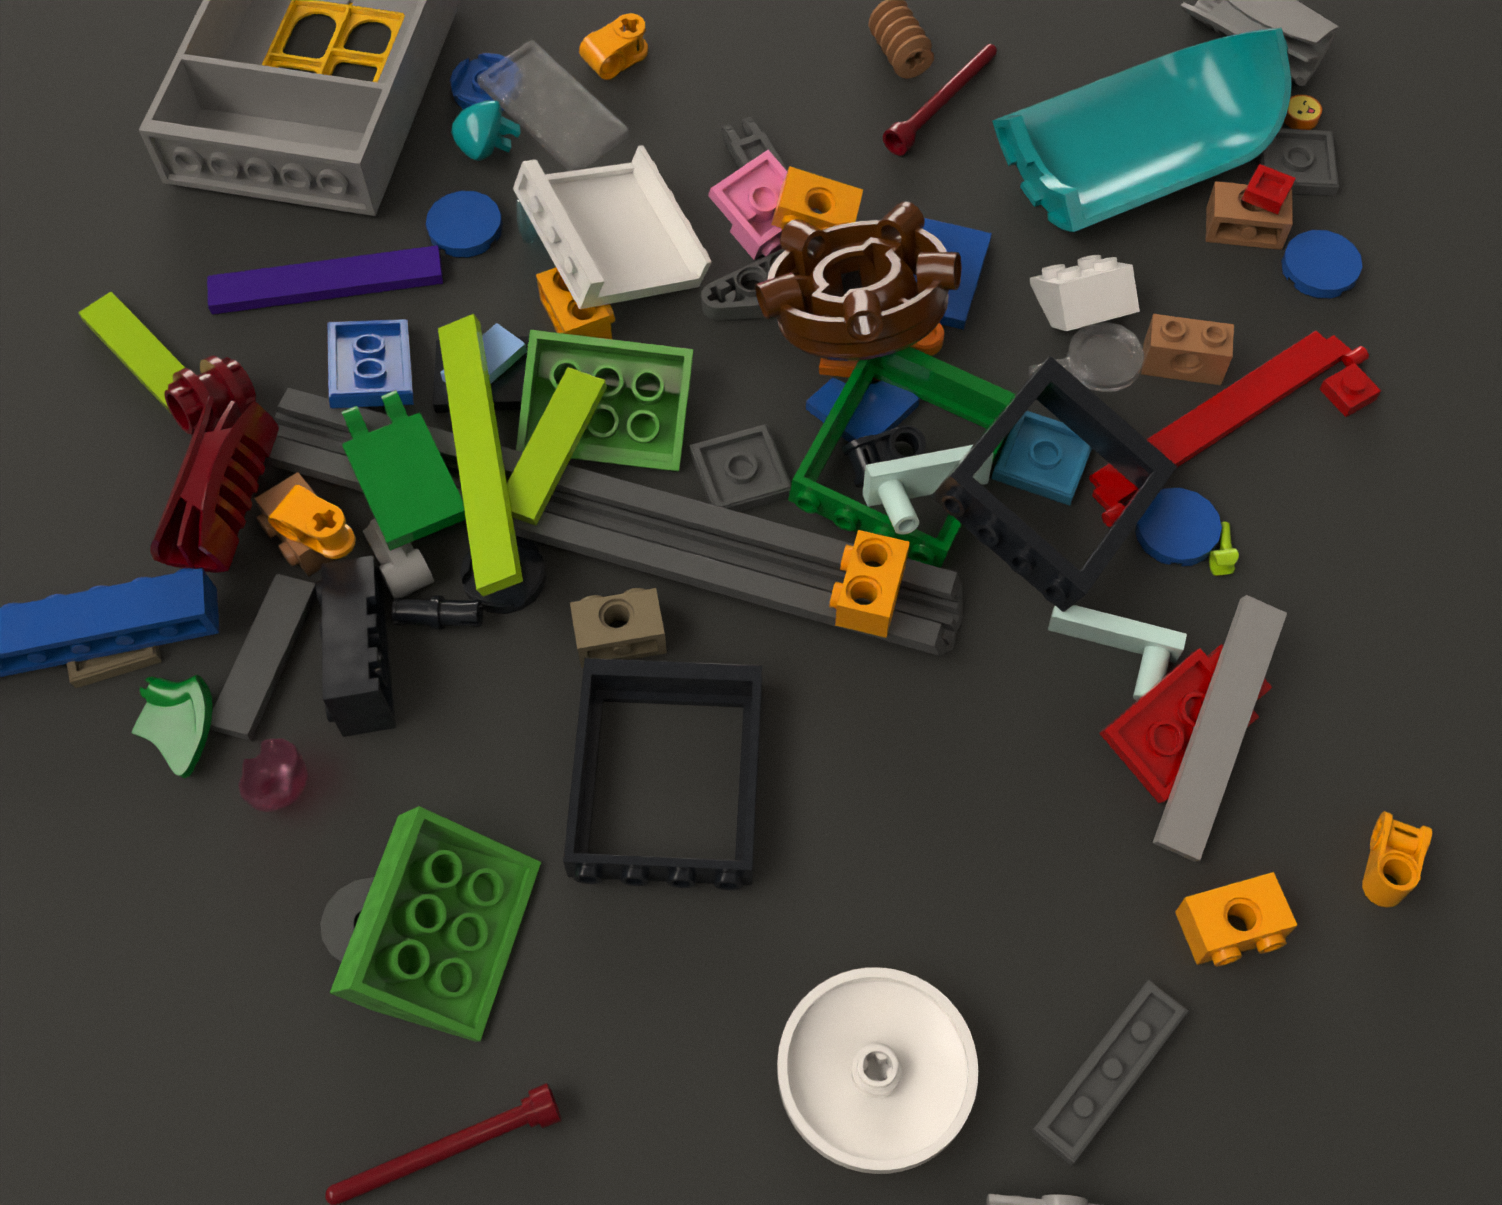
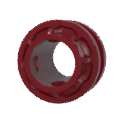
[164,355,256,436]

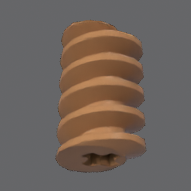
[868,0,934,79]

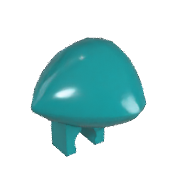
[451,100,521,161]

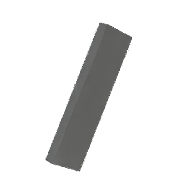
[210,574,317,741]
[1031,979,1188,1166]

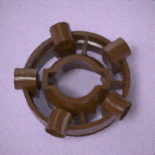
[755,202,962,361]

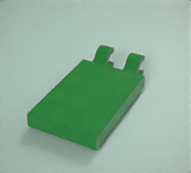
[341,390,466,551]

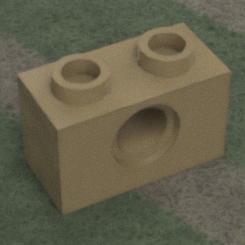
[570,588,667,668]

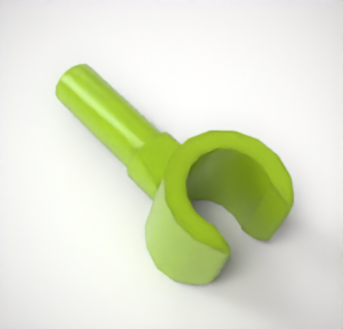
[1209,522,1239,576]

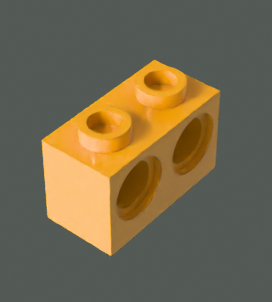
[536,267,615,339]
[829,530,910,638]

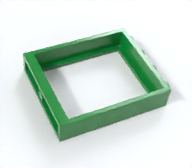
[788,347,1015,568]

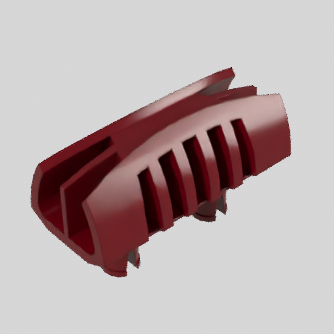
[150,395,279,573]

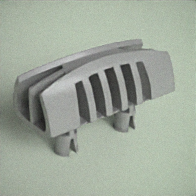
[1180,0,1339,86]

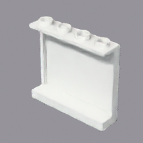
[513,145,712,309]

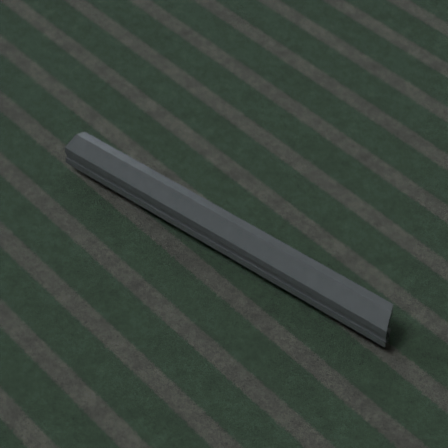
[264,388,963,656]

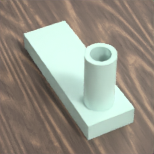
[863,445,993,534]
[1048,605,1187,701]

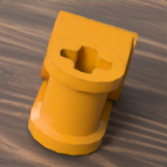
[579,13,648,80]
[268,485,356,559]
[1362,811,1432,908]

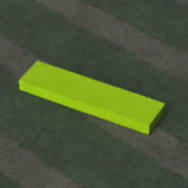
[78,292,185,413]
[507,367,607,526]

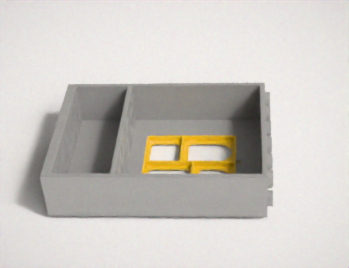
[139,0,461,216]

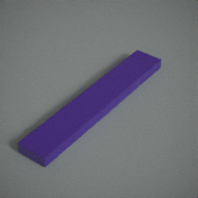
[207,245,444,314]

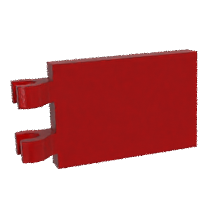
[1099,644,1272,803]

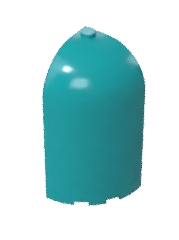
[992,27,1291,232]

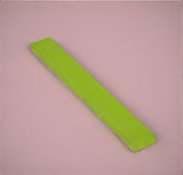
[438,314,523,597]

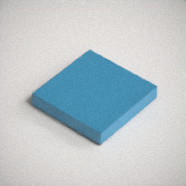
[992,411,1092,506]

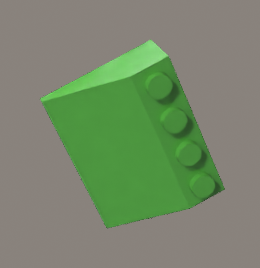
[516,330,694,472]
[330,806,541,1042]

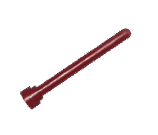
[883,44,997,156]
[325,1083,562,1205]

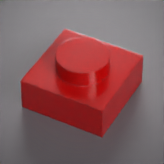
[1242,164,1296,215]
[1319,363,1381,417]

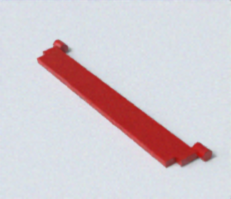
[1089,331,1369,527]

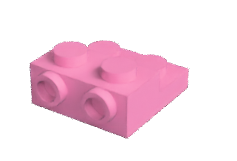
[708,150,816,260]

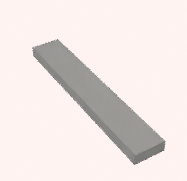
[1152,595,1287,862]

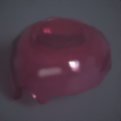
[238,738,309,812]

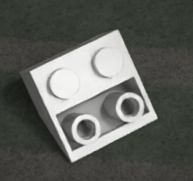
[1029,255,1140,331]

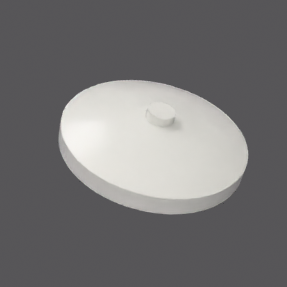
[777,967,978,1174]

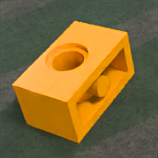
[771,166,863,230]
[1175,872,1298,967]

